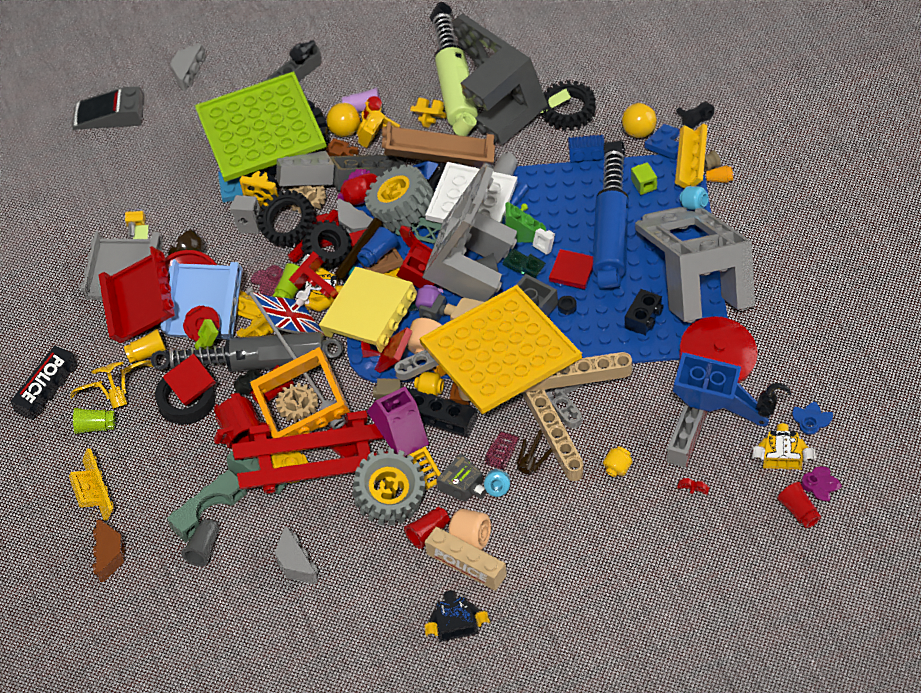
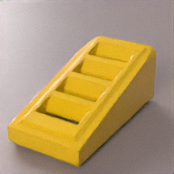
[408,446,441,490]

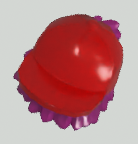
[337,169,378,205]

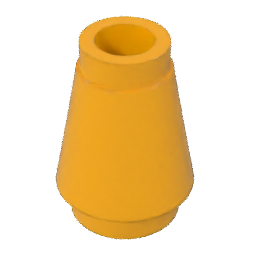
[706,165,733,183]

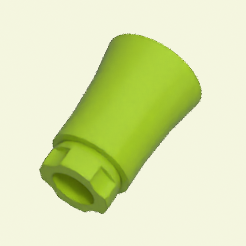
[272,263,300,299]
[73,408,115,435]

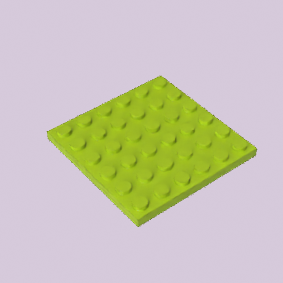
[195,71,327,182]

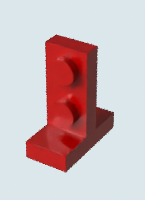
[288,251,339,300]

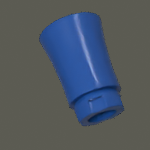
[357,227,398,267]

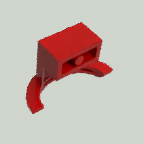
[396,226,435,288]

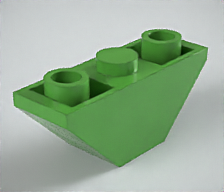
[504,202,546,243]

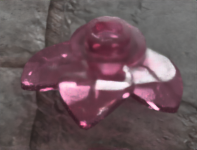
[250,265,283,297]

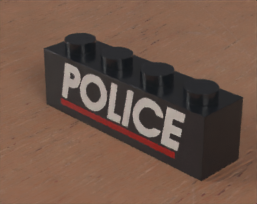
[10,345,77,420]

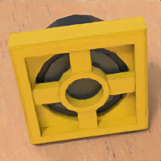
[239,171,279,208]

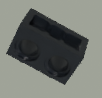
[625,289,664,336]

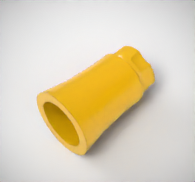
[124,329,167,364]

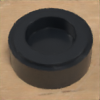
[558,296,577,315]

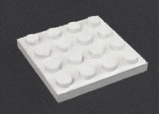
[425,162,517,223]

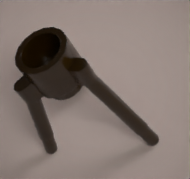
[516,430,553,475]

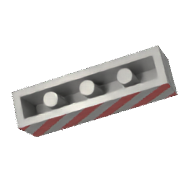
[667,403,708,467]

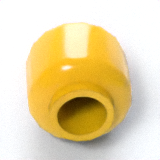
[414,371,444,396]
[603,446,633,478]

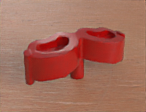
[677,478,710,496]

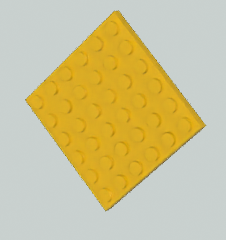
[419,285,582,414]

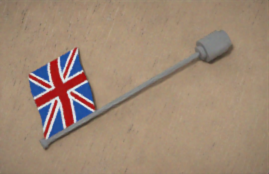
[246,288,346,429]

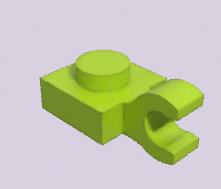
[194,319,219,350]

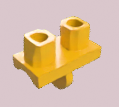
[410,98,446,128]
[236,316,273,337]

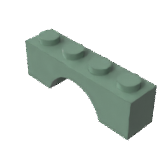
[167,470,247,543]

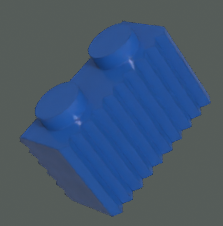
[568,134,605,162]

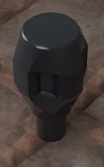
[289,40,316,61]

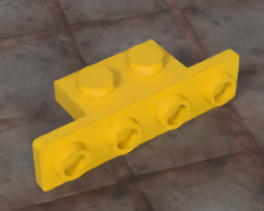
[69,448,113,521]

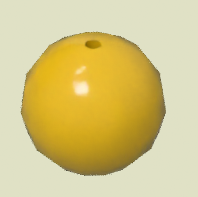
[326,102,360,137]
[621,103,657,138]

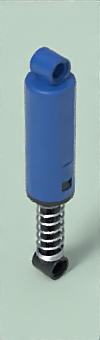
[593,140,629,289]

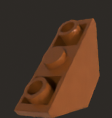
[93,520,125,583]

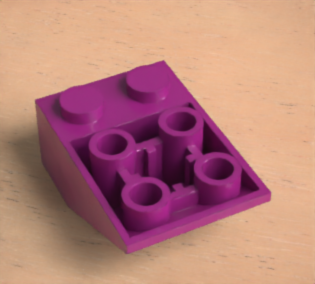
[367,386,429,457]

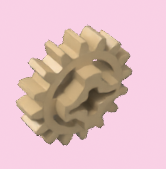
[288,185,326,213]
[276,383,318,423]

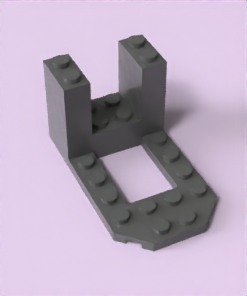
[451,13,548,145]

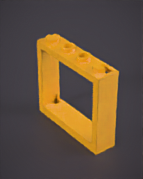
[250,347,350,438]

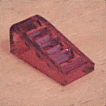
[485,431,519,470]

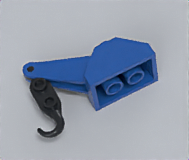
[673,352,791,426]

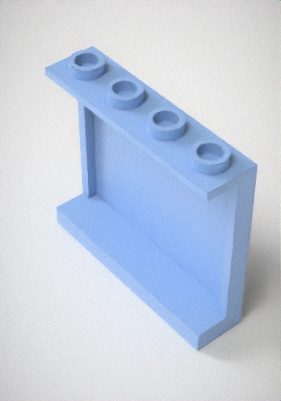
[161,260,243,339]

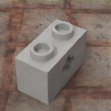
[230,195,261,234]

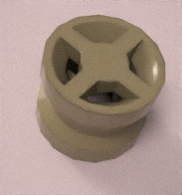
[704,150,721,171]

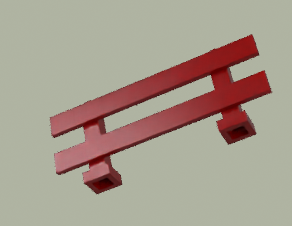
[232,410,394,494]

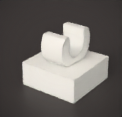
[532,228,555,255]

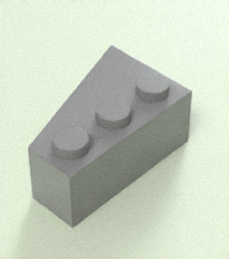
[276,151,334,186]

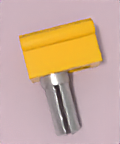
[125,211,146,238]

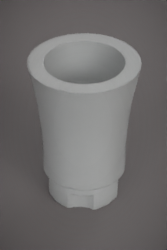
[493,152,518,176]

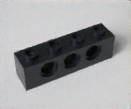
[407,388,477,438]

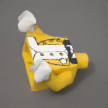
[296,254,343,312]
[752,423,816,470]

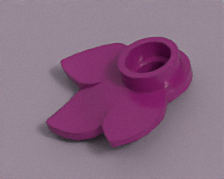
[801,466,842,502]

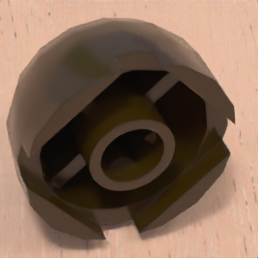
[168,230,204,256]

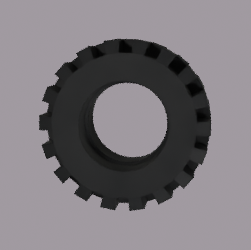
[301,220,351,271]

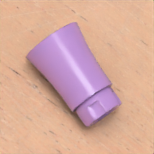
[342,87,382,113]

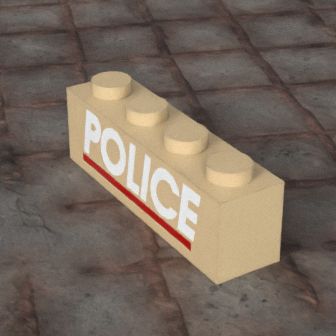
[425,527,507,591]

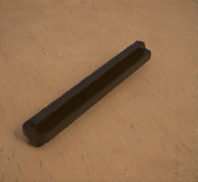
[335,217,382,280]

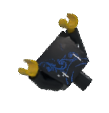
[424,590,490,642]

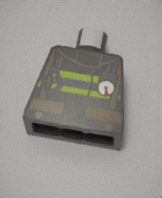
[436,453,487,502]

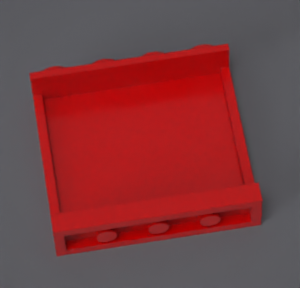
[98,246,175,344]

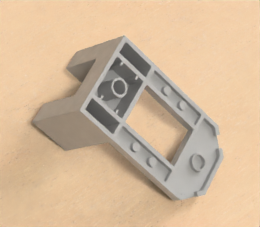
[422,162,517,302]
[635,207,755,323]

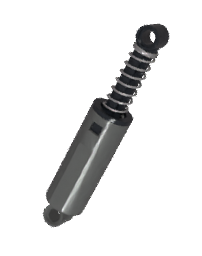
[151,332,343,372]

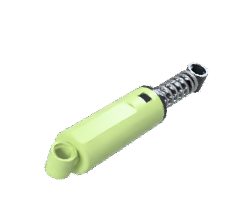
[429,2,478,137]

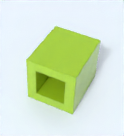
[631,162,657,195]

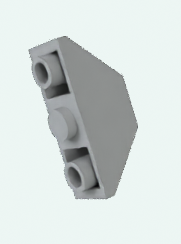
[170,43,205,92]
[337,198,373,236]
[275,527,318,584]

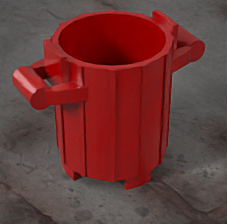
[213,393,272,450]

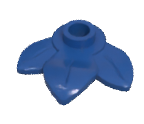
[792,401,833,435]

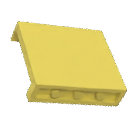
[319,267,417,353]

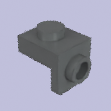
[419,294,446,322]

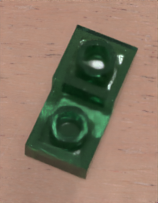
[502,248,546,278]

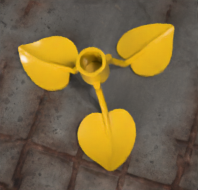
[70,360,153,409]

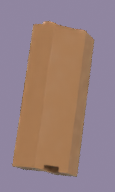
[381,122,495,167]

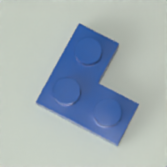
[644,124,679,159]

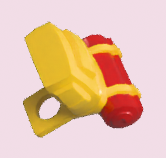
[357,96,400,148]

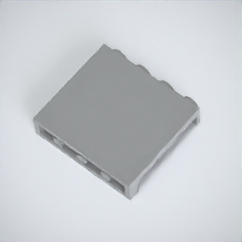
[81,231,163,300]

